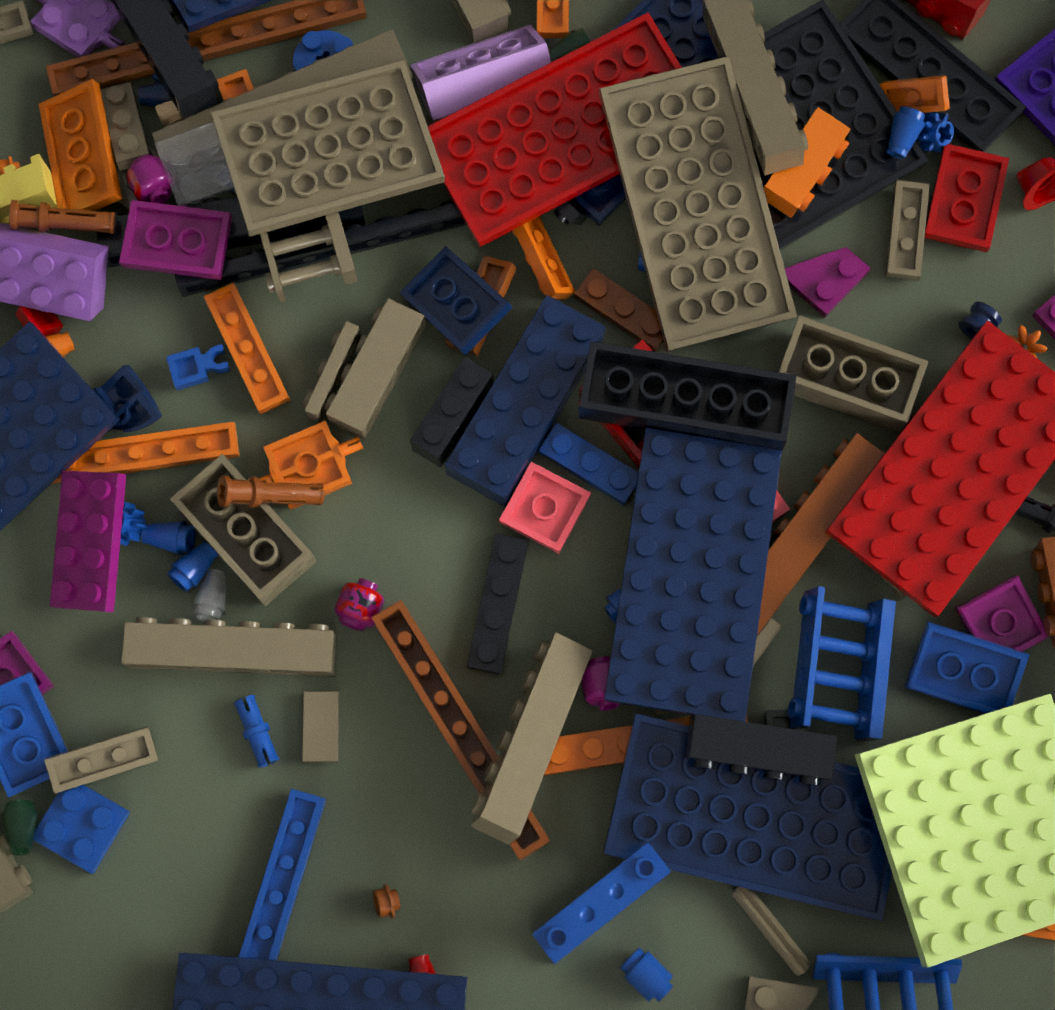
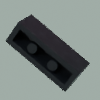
[410,357,494,468]

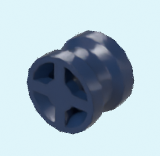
[958,301,1002,339]

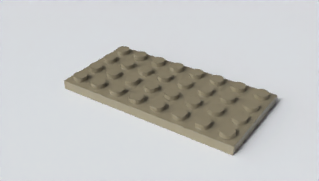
[598,56,797,351]

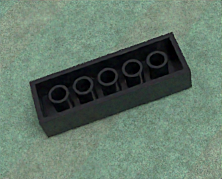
[579,341,797,451]

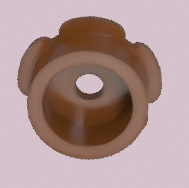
[373,884,400,919]

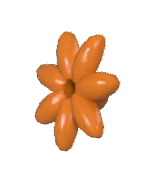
[1008,325,1047,359]

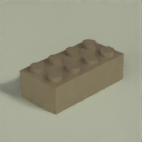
[778,315,928,433]
[170,454,317,607]

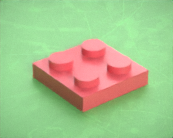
[499,462,591,554]

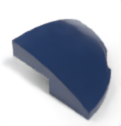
[93,365,162,433]

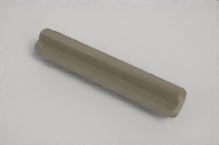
[731,886,811,976]

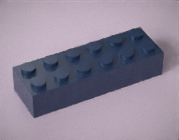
[445,295,605,507]

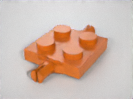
[258,420,364,510]

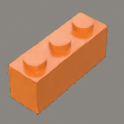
[764,107,851,218]

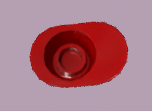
[1016,157,1055,210]

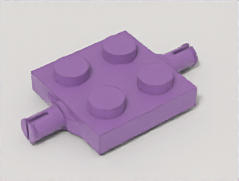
[30,0,125,58]

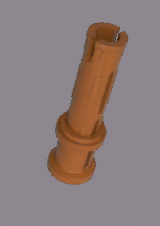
[9,200,115,234]
[217,476,325,508]

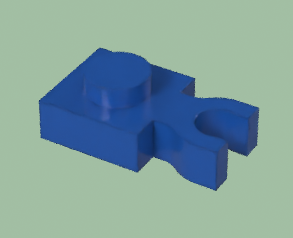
[166,344,231,391]

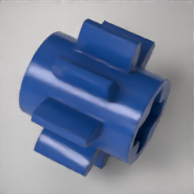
[916,112,954,153]
[120,502,147,546]

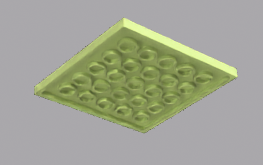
[855,694,1055,967]

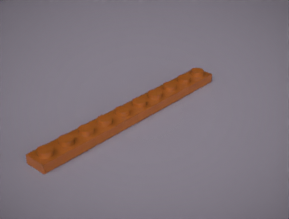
[46,0,367,96]

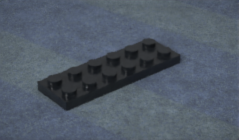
[839,0,1026,152]

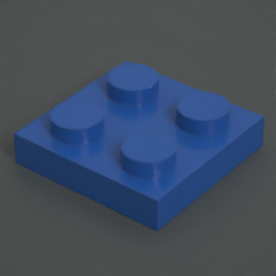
[31,785,130,874]

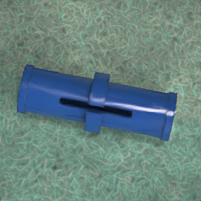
[233,695,280,768]

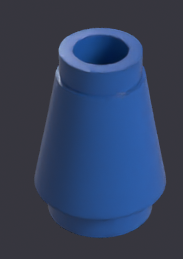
[887,106,925,159]
[141,521,195,555]
[167,542,218,593]

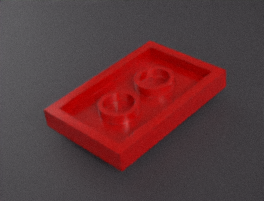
[925,144,1009,253]

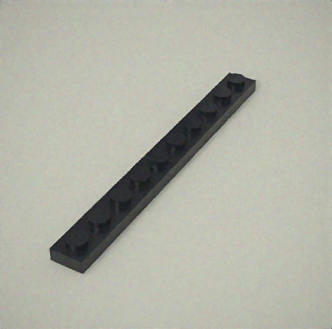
[174,200,466,297]

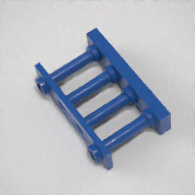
[788,586,896,742]
[532,842,671,964]
[812,953,962,1010]

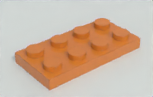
[39,79,122,211]

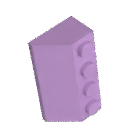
[410,24,551,120]

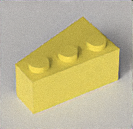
[0,154,58,224]

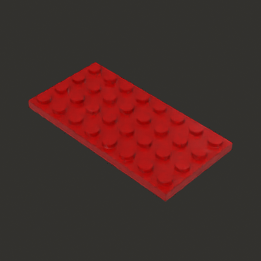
[428,12,682,247]
[825,320,1055,617]

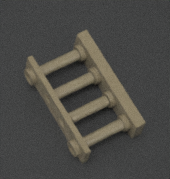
[260,212,358,303]

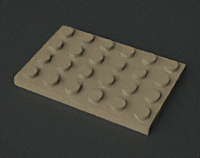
[211,60,445,237]

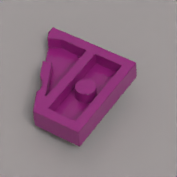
[785,247,871,318]

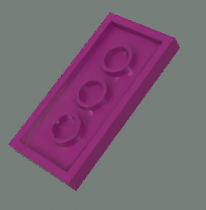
[50,471,126,612]

